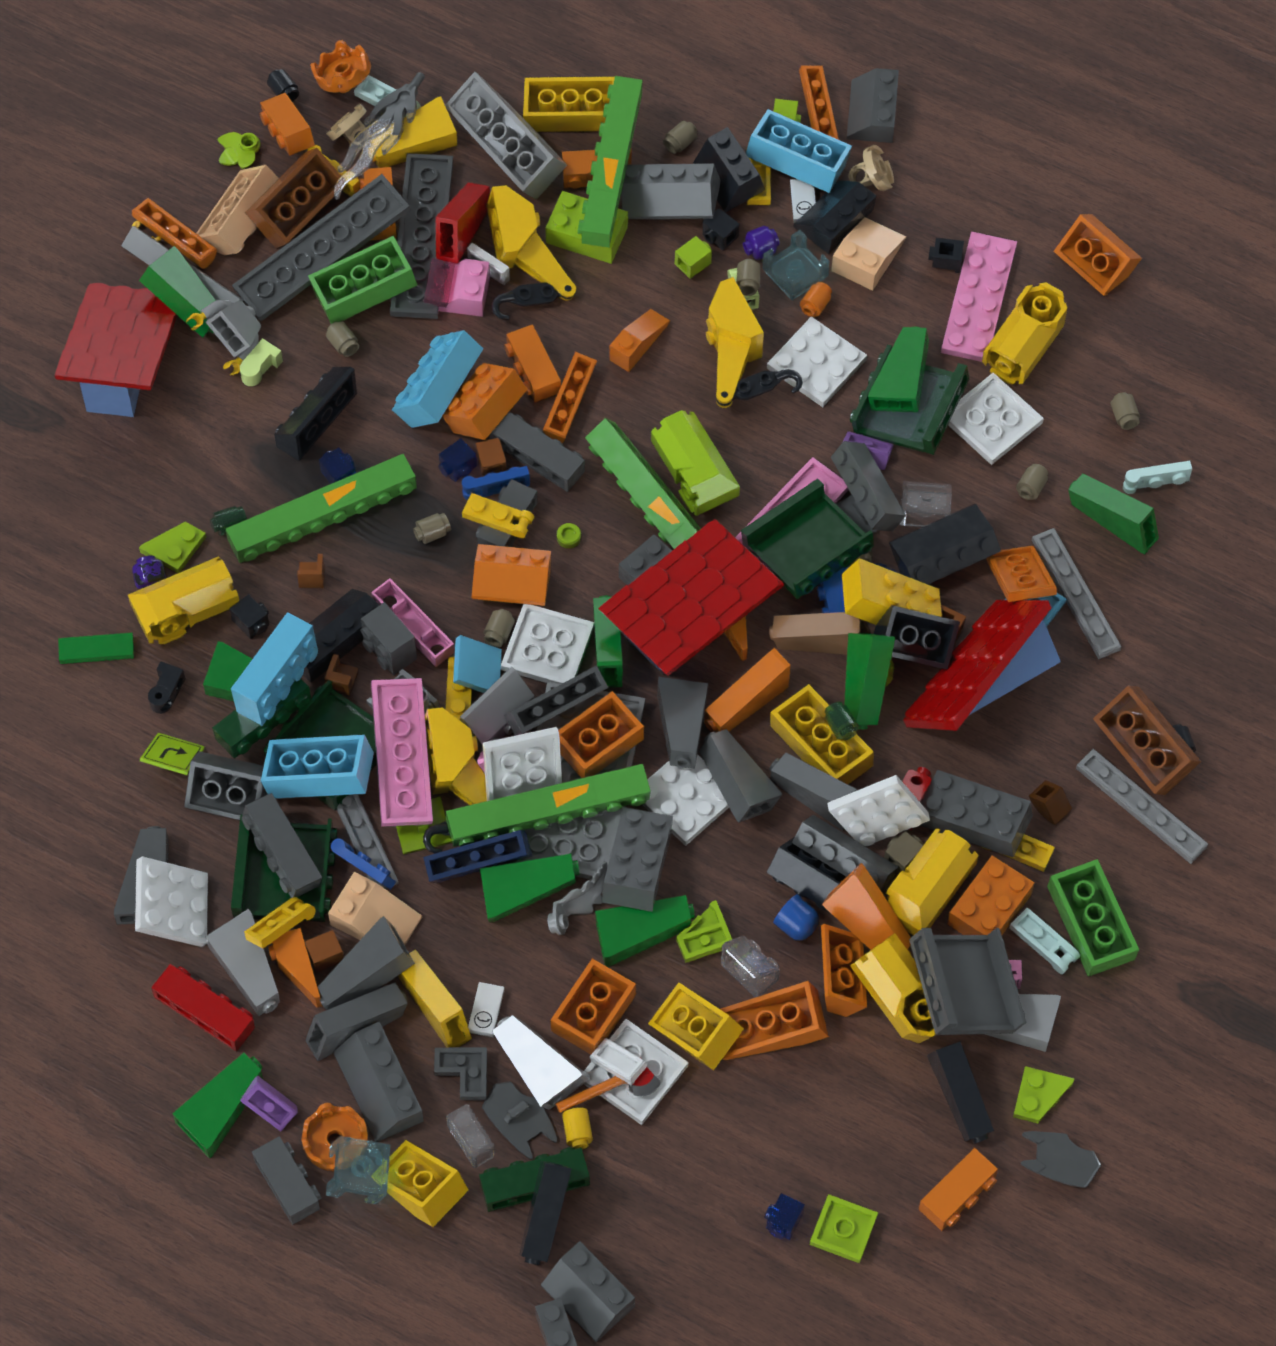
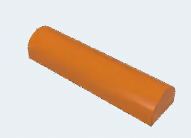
[799,66,839,140]
[132,198,217,269]
[543,352,597,443]

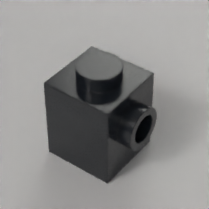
[702,208,739,251]
[230,594,269,639]

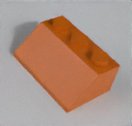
[1054,214,1142,296]
[472,544,551,606]
[821,924,867,1017]

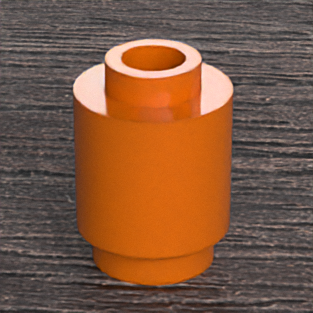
[800,282,832,317]

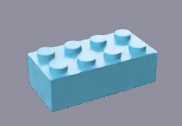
[746,109,852,193]
[392,330,484,428]
[231,612,318,726]
[261,735,374,798]

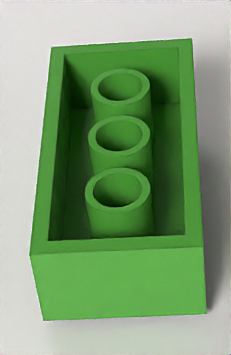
[308,236,417,324]
[1047,859,1139,977]

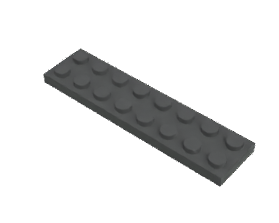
[390,153,453,319]
[232,174,411,322]

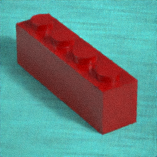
[151,964,255,1052]

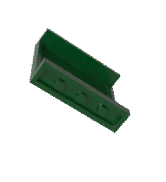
[741,478,874,599]
[264,680,377,810]
[231,814,337,922]

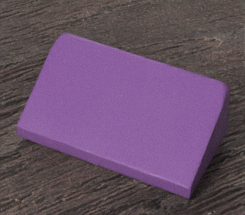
[842,431,894,470]
[240,1076,298,1132]

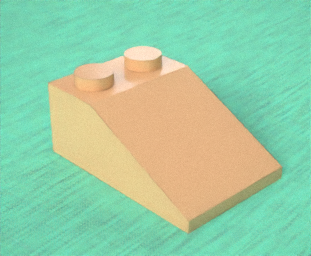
[832,217,906,291]
[328,872,422,945]

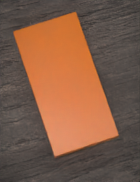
[986,546,1057,602]

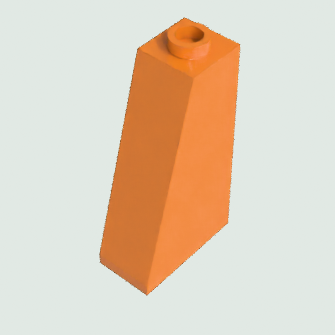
[704,648,791,733]
[822,863,911,953]

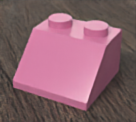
[438,259,490,317]

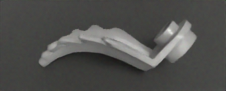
[547,861,607,935]

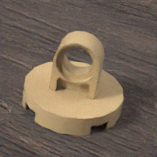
[326,104,371,149]
[849,145,894,191]

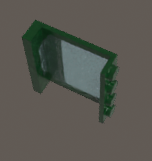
[850,344,969,455]

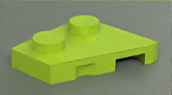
[139,522,206,573]
[676,900,734,963]
[1013,1066,1074,1124]

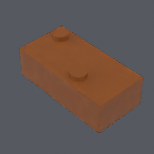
[245,148,347,248]
[1093,685,1201,795]

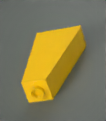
[368,96,457,168]
[398,949,472,1047]

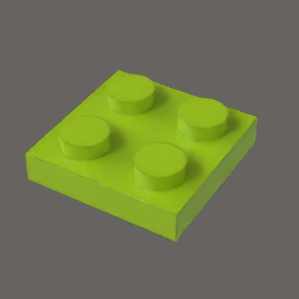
[810,1194,878,1263]

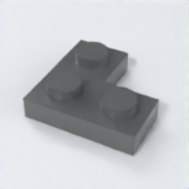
[434,1047,487,1100]

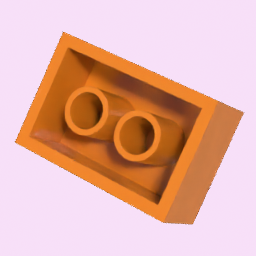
[442,363,528,440]
[558,691,644,778]
[947,855,1035,935]
[551,958,636,1054]

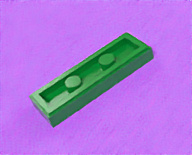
[58,632,134,664]

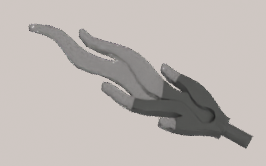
[334,72,425,199]

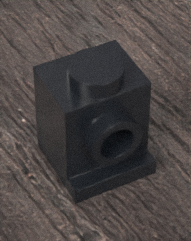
[928,237,964,273]

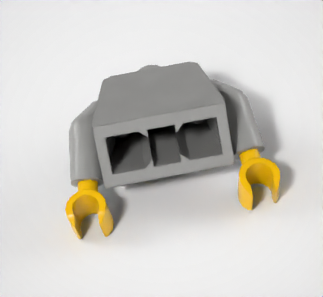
[186,300,261,375]

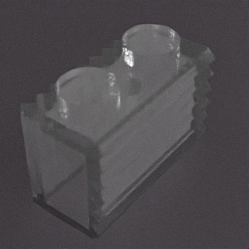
[446,1104,495,1168]

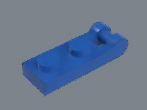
[462,466,530,500]
[331,838,396,890]

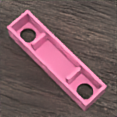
[371,578,455,667]

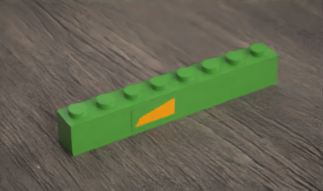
[578,76,643,248]
[585,418,701,550]
[226,454,417,563]
[446,764,651,847]

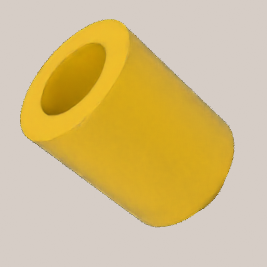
[562,1108,593,1149]

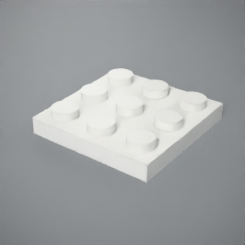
[767,317,867,407]
[948,373,1044,465]
[501,604,594,684]
[483,727,562,801]
[643,754,729,846]
[827,775,930,846]
[135,856,208,947]
[584,1019,689,1125]

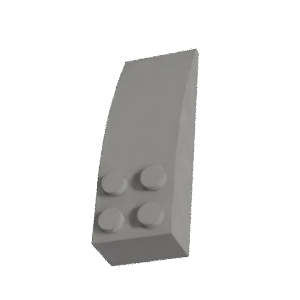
[445,72,567,200]

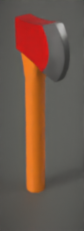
[556,1057,661,1113]

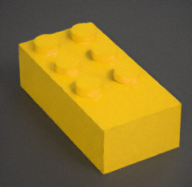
[523,77,615,132]
[842,558,942,625]
[770,684,874,784]

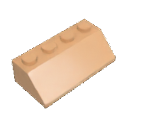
[196,165,279,255]

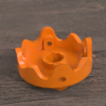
[310,40,371,93]
[301,1103,368,1171]

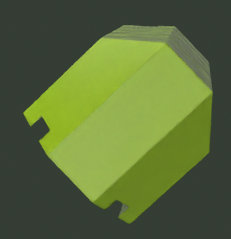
[651,410,740,516]

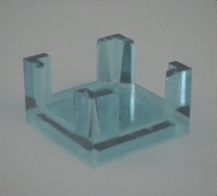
[762,230,830,300]
[326,1136,390,1204]

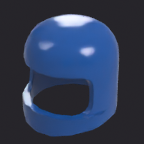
[773,894,819,941]

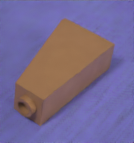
[769,612,872,655]

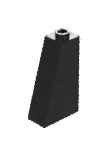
[927,1042,994,1144]
[519,1160,571,1265]

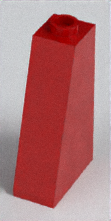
[436,182,490,264]

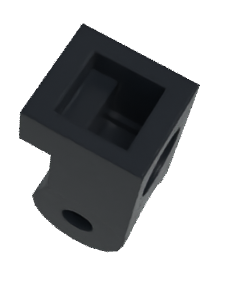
[148,661,186,714]

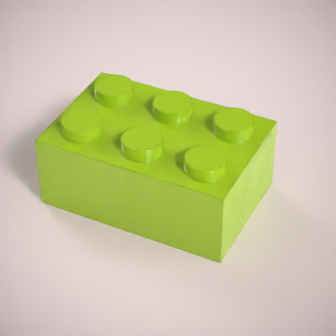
[545,191,628,264]

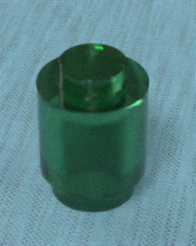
[210,506,247,536]
[824,702,859,740]

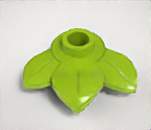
[218,132,261,169]

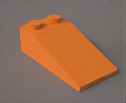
[720,981,829,1060]

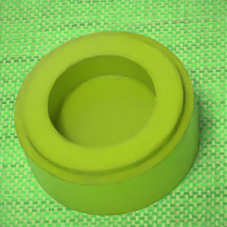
[557,523,581,549]

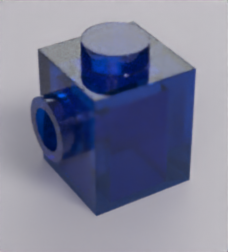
[438,438,477,482]
[319,447,356,484]
[764,1193,805,1240]

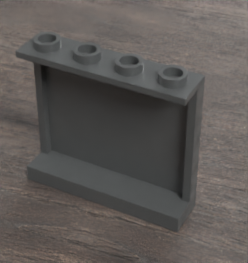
[909,928,1027,1035]

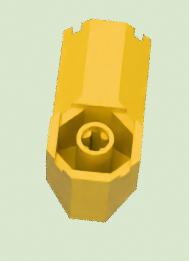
[982,282,1067,384]
[128,556,239,644]
[886,829,979,936]
[850,933,935,1043]

